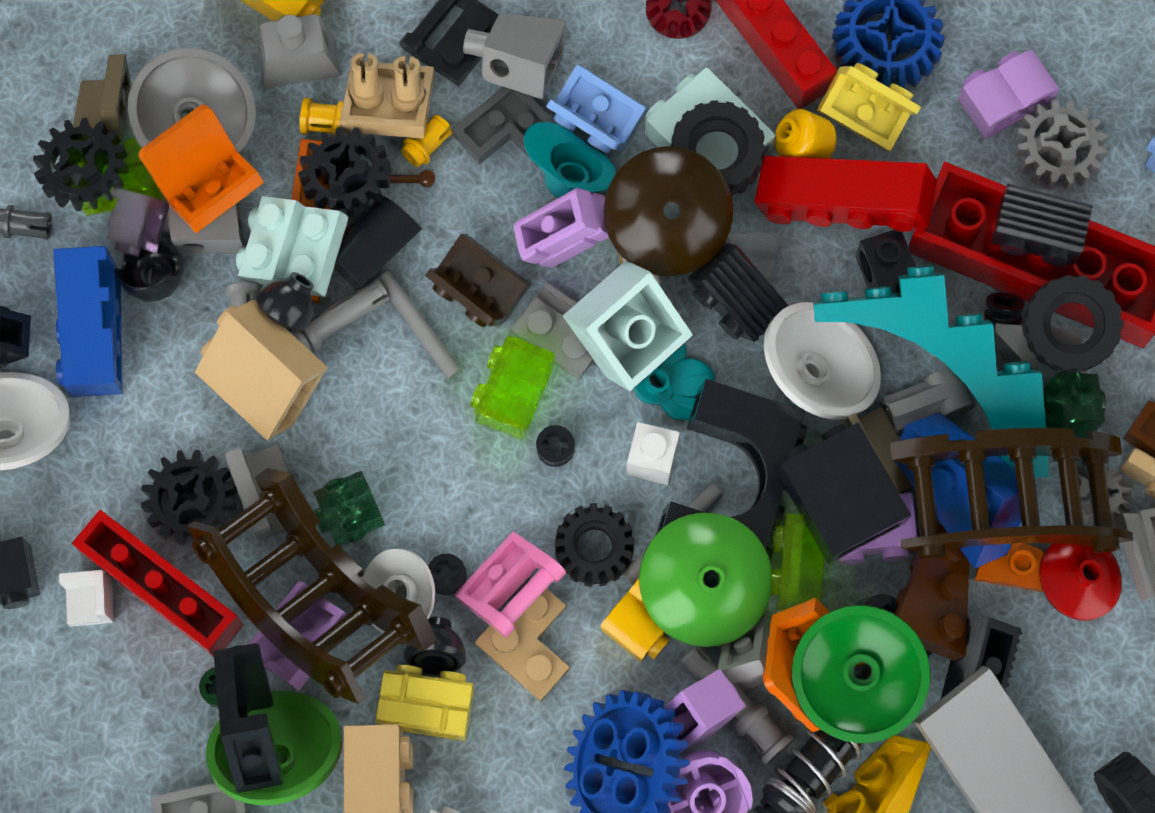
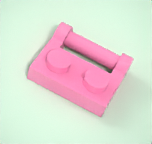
[454,531,566,638]

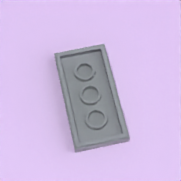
[914,666,1084,813]

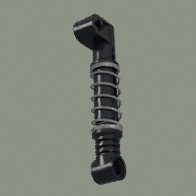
[753,594,932,813]

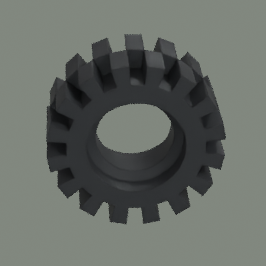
[555,503,634,587]

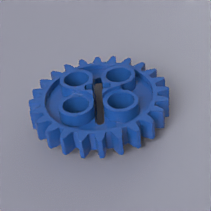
[564,690,690,813]

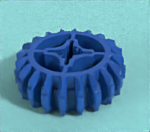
[832,0,945,89]

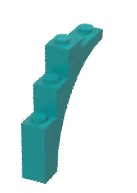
[813,265,1050,478]

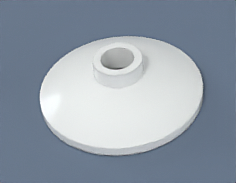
[363,549,435,633]

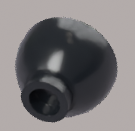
[256,272,314,330]
[404,617,466,675]

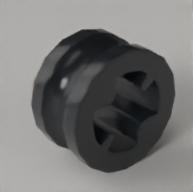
[983,292,1025,327]
[536,425,575,467]
[428,553,467,596]

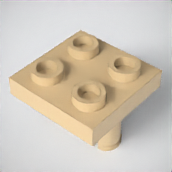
[340,53,434,139]

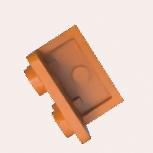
[138,104,264,234]
[763,598,866,732]

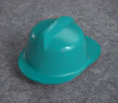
[523,122,615,199]

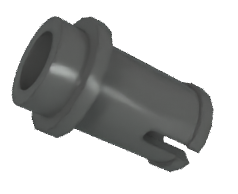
[0,205,52,240]

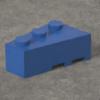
[53,246,123,397]
[895,412,1036,568]

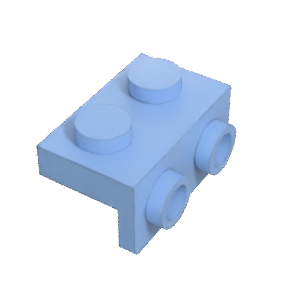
[546,64,649,153]

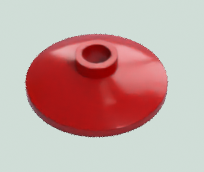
[1039,543,1122,621]

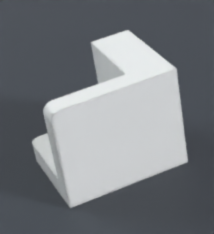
[59,570,114,627]

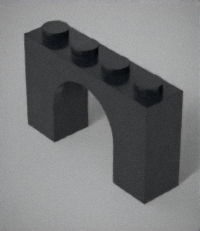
[656,379,807,563]

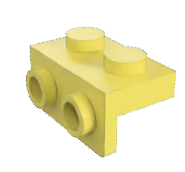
[816,63,921,151]

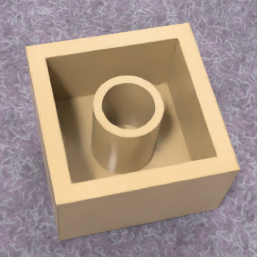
[344,724,414,813]

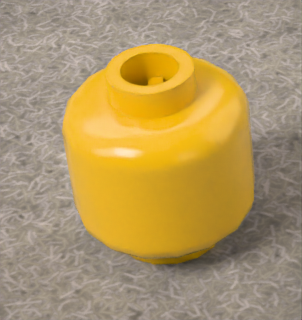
[774,109,837,159]

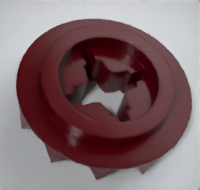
[645,0,711,39]

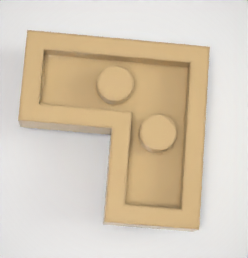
[474,588,570,702]

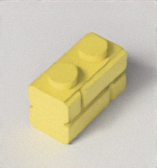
[376,664,475,741]

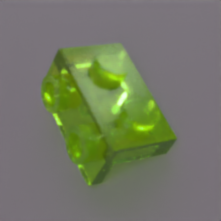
[771,513,824,610]

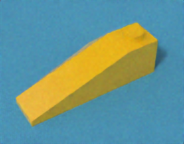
[823,735,931,813]

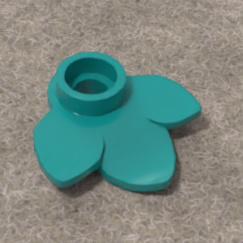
[634,343,715,421]

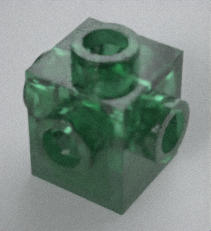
[1043,371,1106,439]
[313,471,385,545]

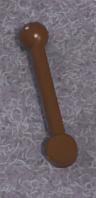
[388,170,435,187]

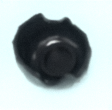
[115,239,184,302]

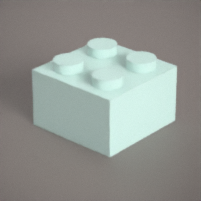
[563,261,693,391]

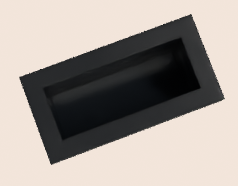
[334,196,422,290]

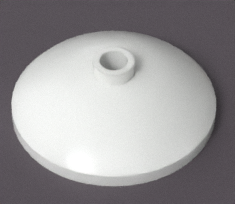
[764,302,881,420]
[0,372,70,471]

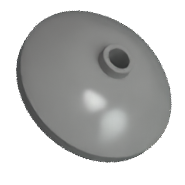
[127,48,256,154]

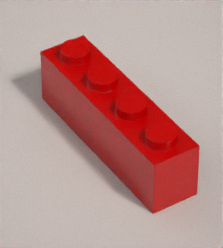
[715,0,837,109]
[754,156,937,232]
[71,509,244,658]

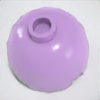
[668,750,753,813]

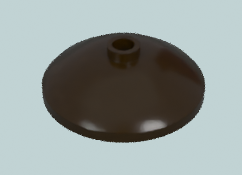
[603,146,733,276]

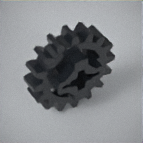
[33,118,129,211]
[298,127,392,218]
[141,450,238,546]

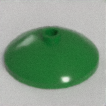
[792,605,930,743]

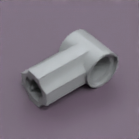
[881,367,975,434]

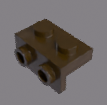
[425,234,531,327]

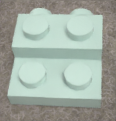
[236,196,349,297]

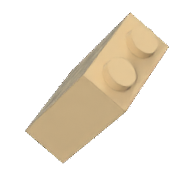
[194,299,328,441]

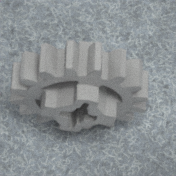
[1014,99,1108,190]

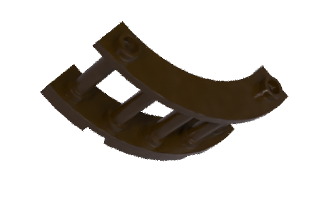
[890,428,1134,559]
[187,468,437,705]

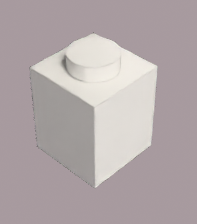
[626,422,680,485]

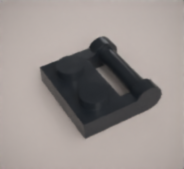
[399,0,499,87]

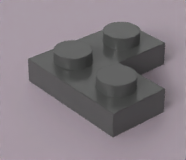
[451,87,557,167]

